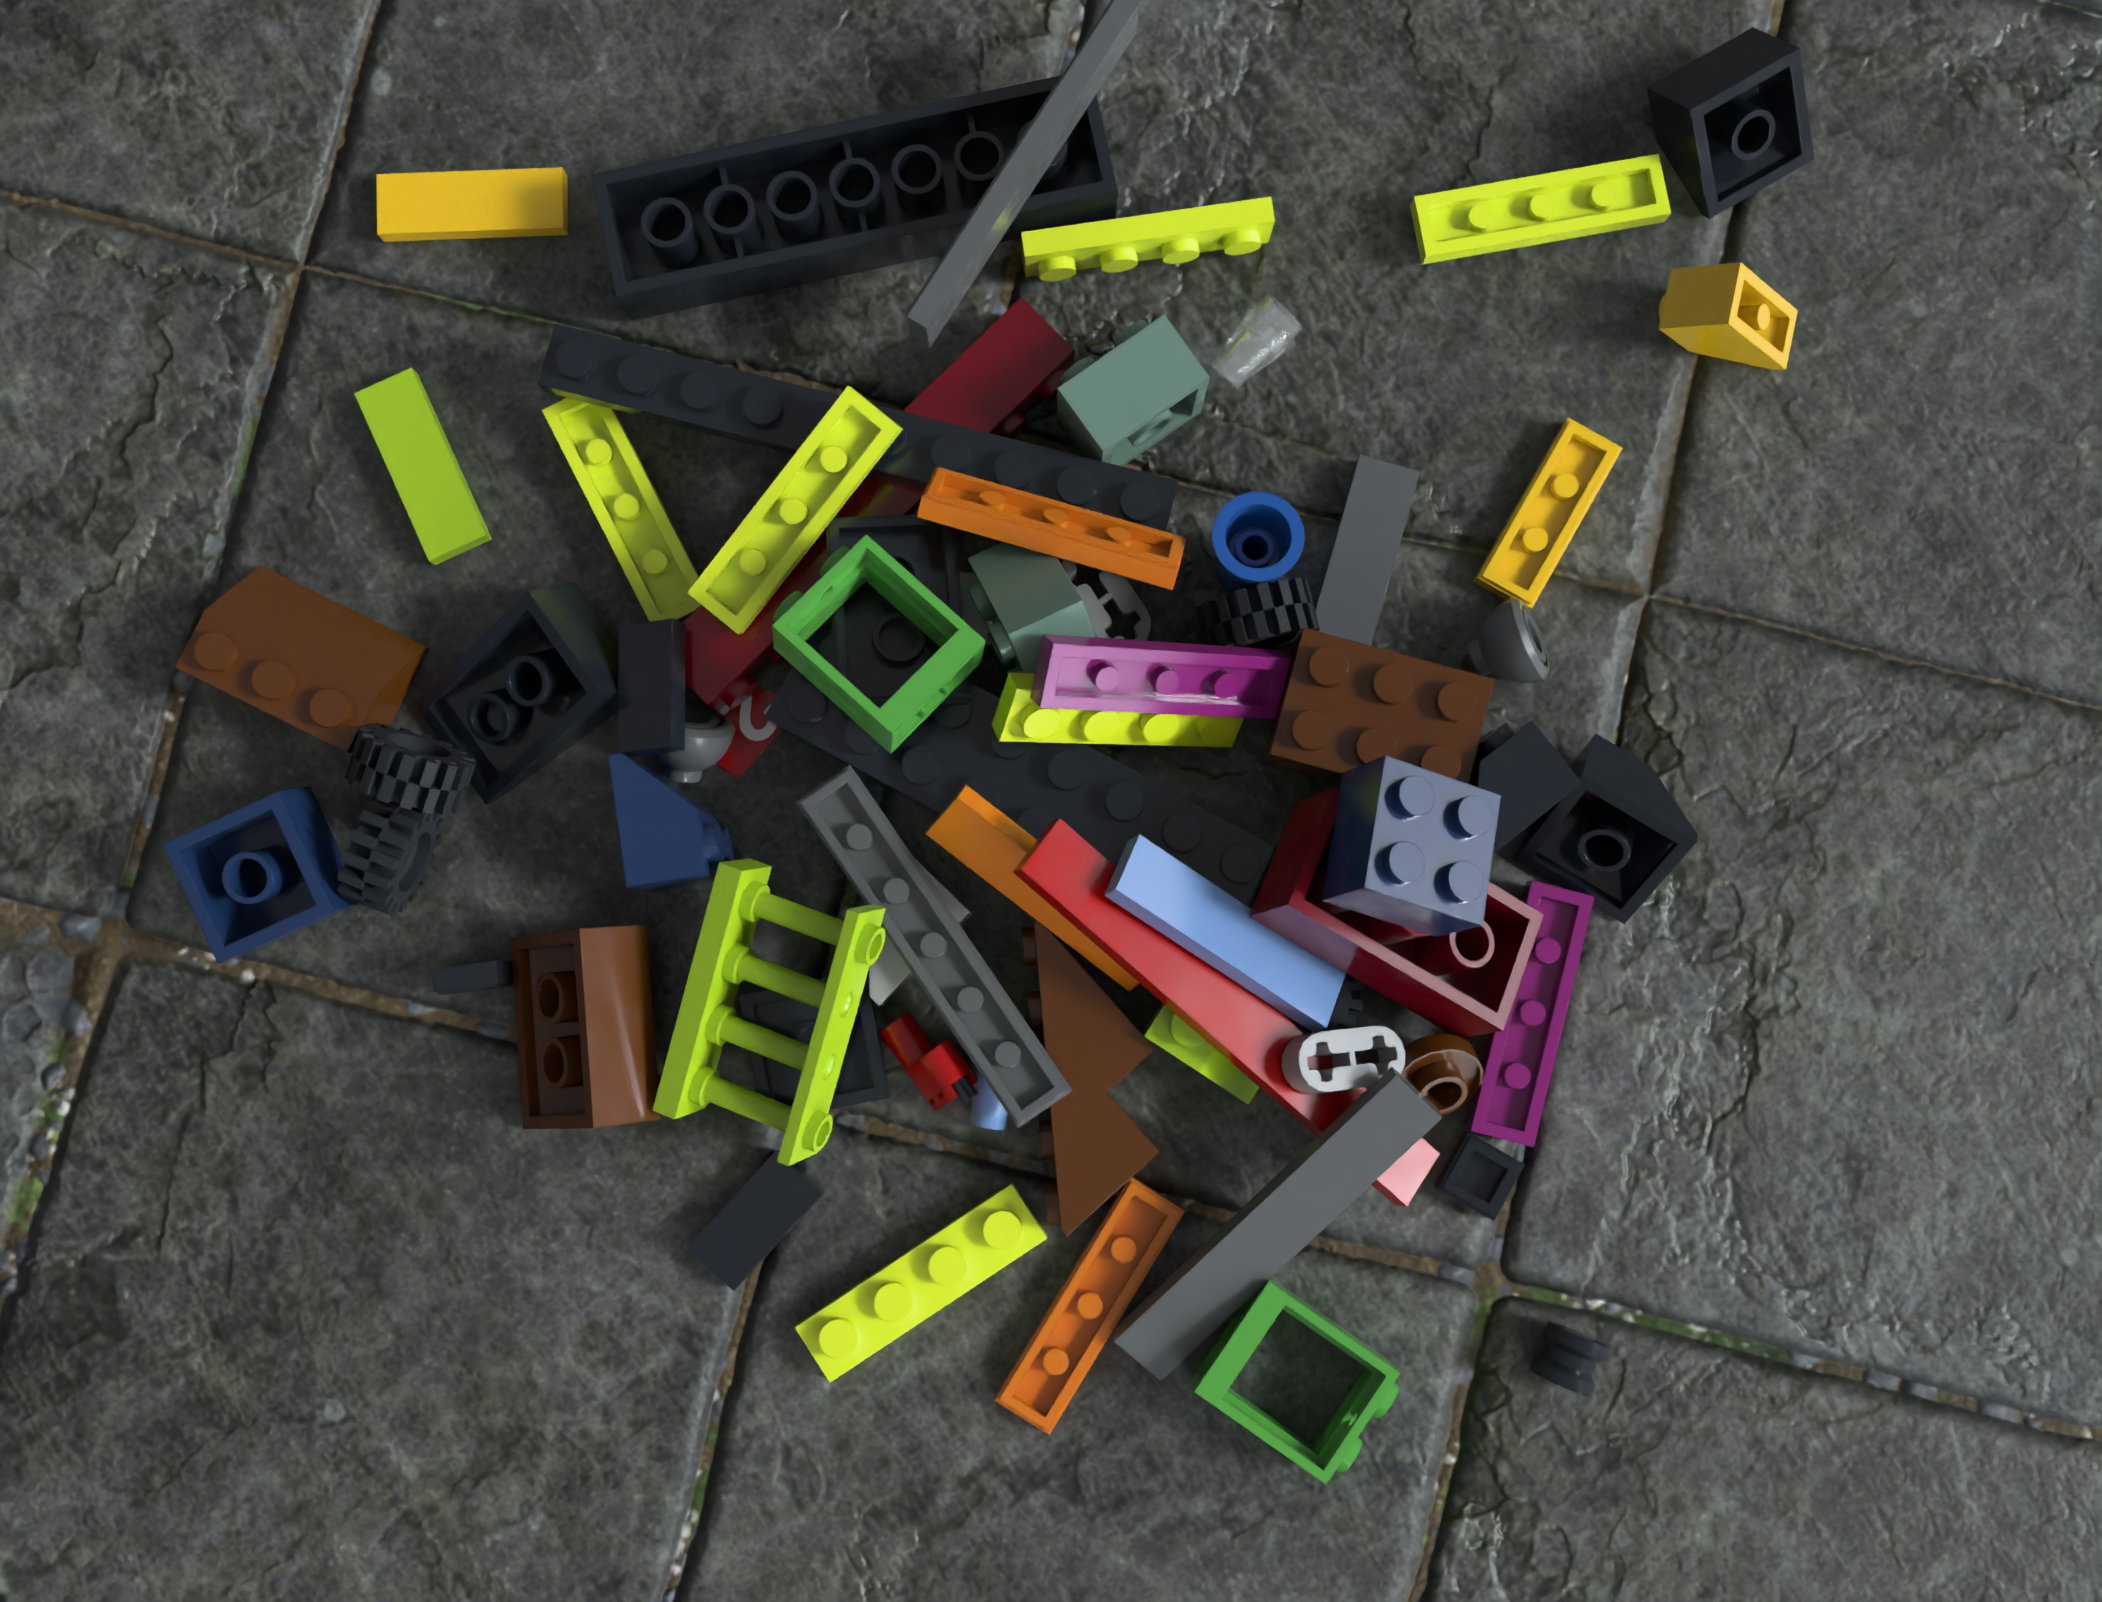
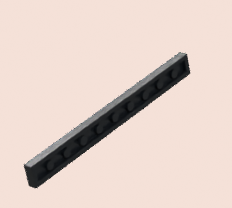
[538,323,1178,532]

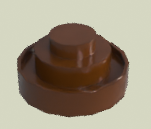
[1401,1034,1484,1116]

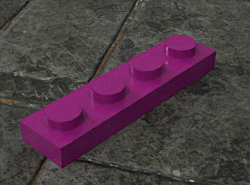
[1030,634,1291,719]
[1466,880,1594,1147]

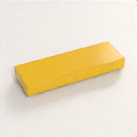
[376,167,568,242]
[1473,417,1623,611]

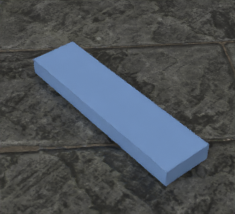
[1104,834,1346,1033]

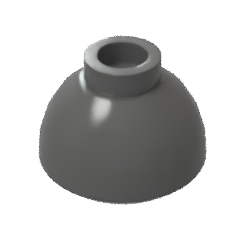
[1468,597,1550,683]
[655,704,735,783]

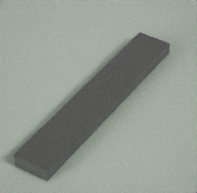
[906,0,1139,348]
[796,765,1073,1128]
[1113,1067,1442,1381]

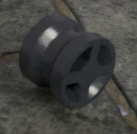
[1529,1320,1610,1397]

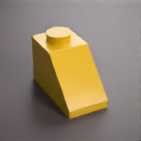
[1659,262,1798,370]

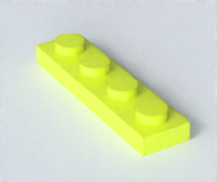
[1410,154,1671,265]
[1021,197,1275,282]
[687,386,903,634]
[542,398,701,622]
[992,672,1244,747]
[795,1181,1047,1383]

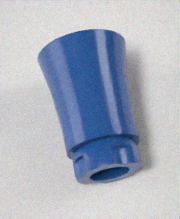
[1212,492,1305,594]

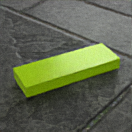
[354,368,492,565]

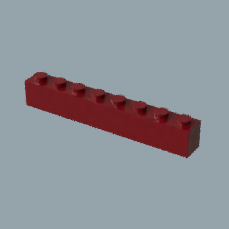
[683,297,1075,712]

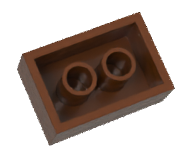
[1262,628,1495,784]

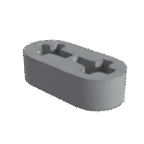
[1061,559,1151,641]
[1282,1026,1405,1094]

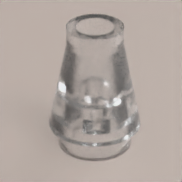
[1210,294,1303,390]

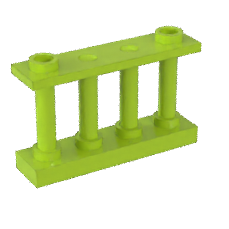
[652,858,886,1166]

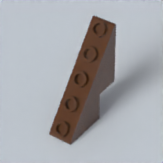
[1022,921,1159,1236]

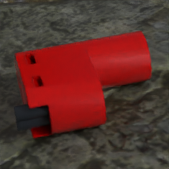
[879,1011,979,1112]

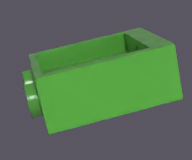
[772,534,986,754]
[1190,1278,1400,1484]

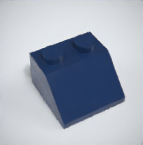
[608,753,734,892]

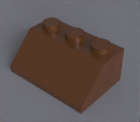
[175,565,430,753]
[510,925,661,1130]

